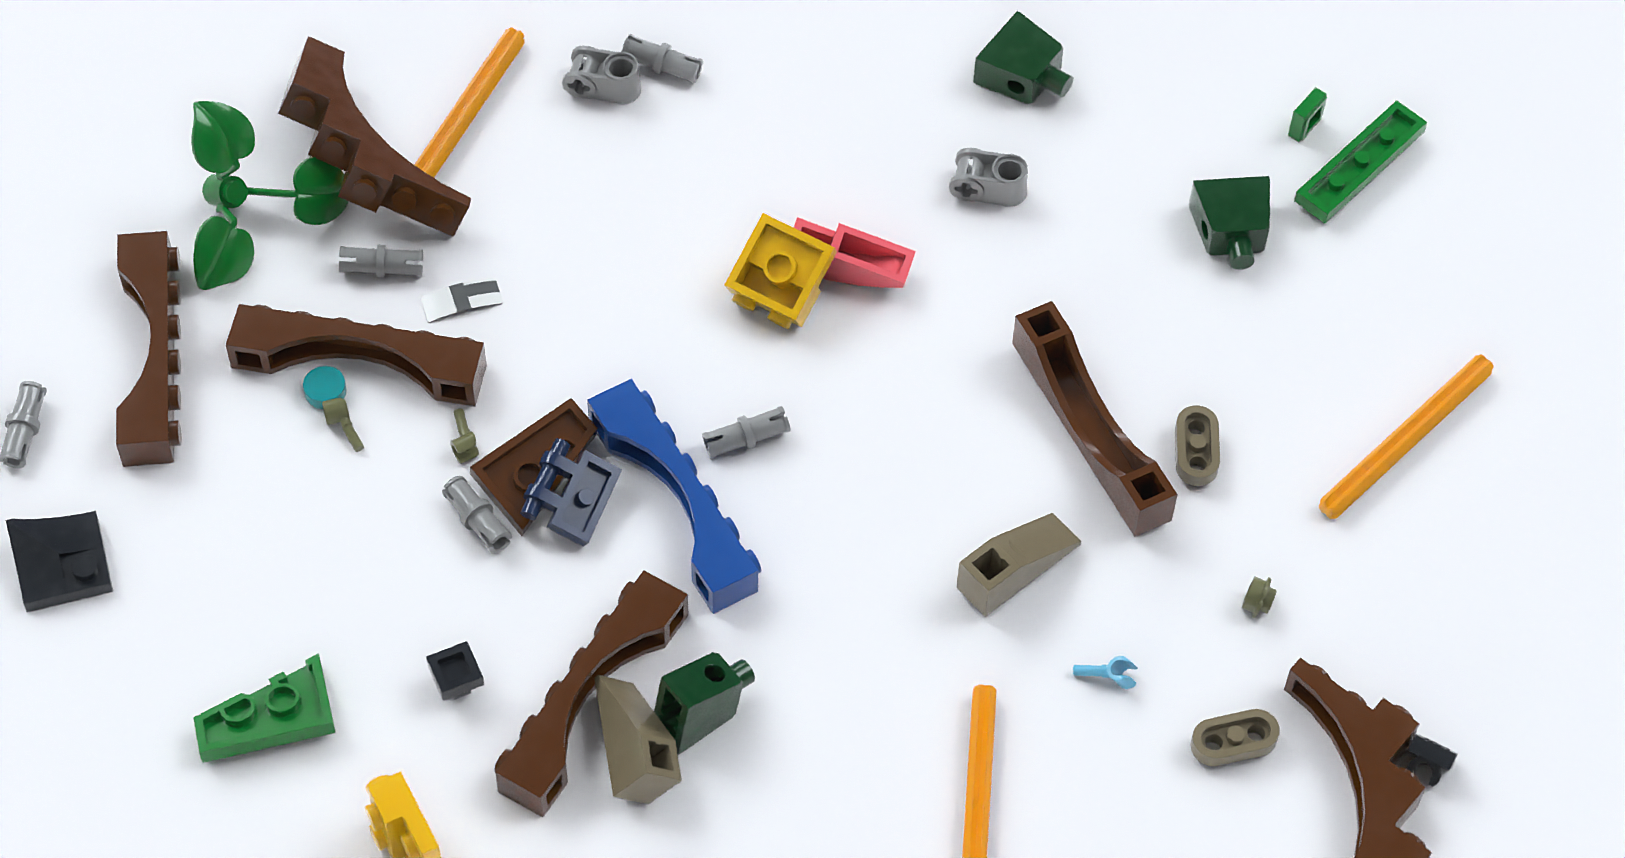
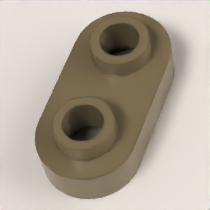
[1175,405,1220,486]
[1190,709,1280,766]

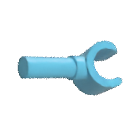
[1073,656,1138,689]

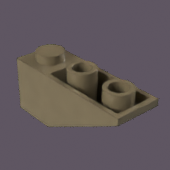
[956,512,1082,617]
[594,675,682,804]

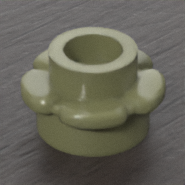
[1241,576,1277,617]

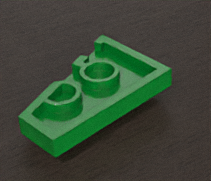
[193,653,336,763]

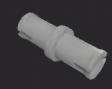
[621,34,703,84]
[339,245,423,278]
[0,381,47,468]
[702,405,791,459]
[442,476,513,553]

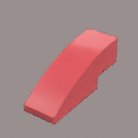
[794,217,916,288]

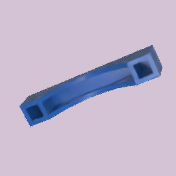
[587,378,762,614]

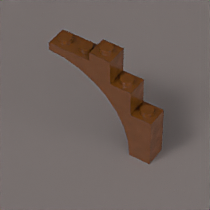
[278,36,471,237]
[1284,657,1432,858]

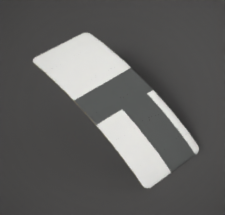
[420,278,503,322]

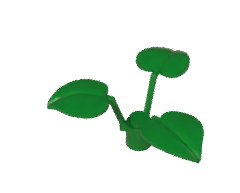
[191,101,349,290]

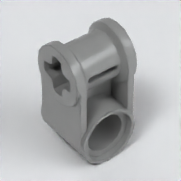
[562,45,641,104]
[948,147,1028,207]

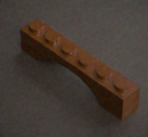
[116,231,182,467]
[1012,301,1178,537]
[226,304,487,407]
[494,570,689,818]

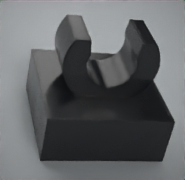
[425,641,484,701]
[1407,734,1459,787]

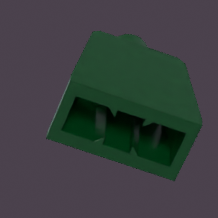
[973,11,1074,104]
[1189,176,1270,270]
[654,652,755,755]

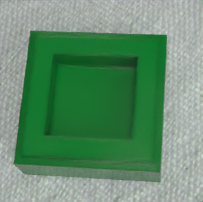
[1288,87,1327,142]

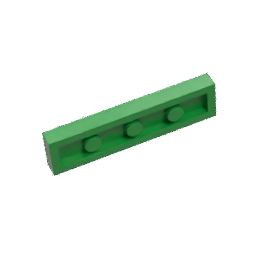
[1294,100,1428,224]

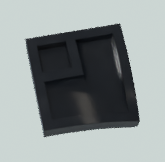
[5,511,114,612]

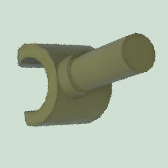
[322,398,364,452]
[450,408,479,464]

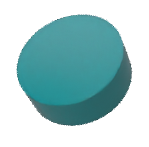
[303,366,347,409]

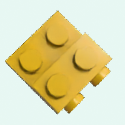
[724,213,837,329]
[364,771,441,858]

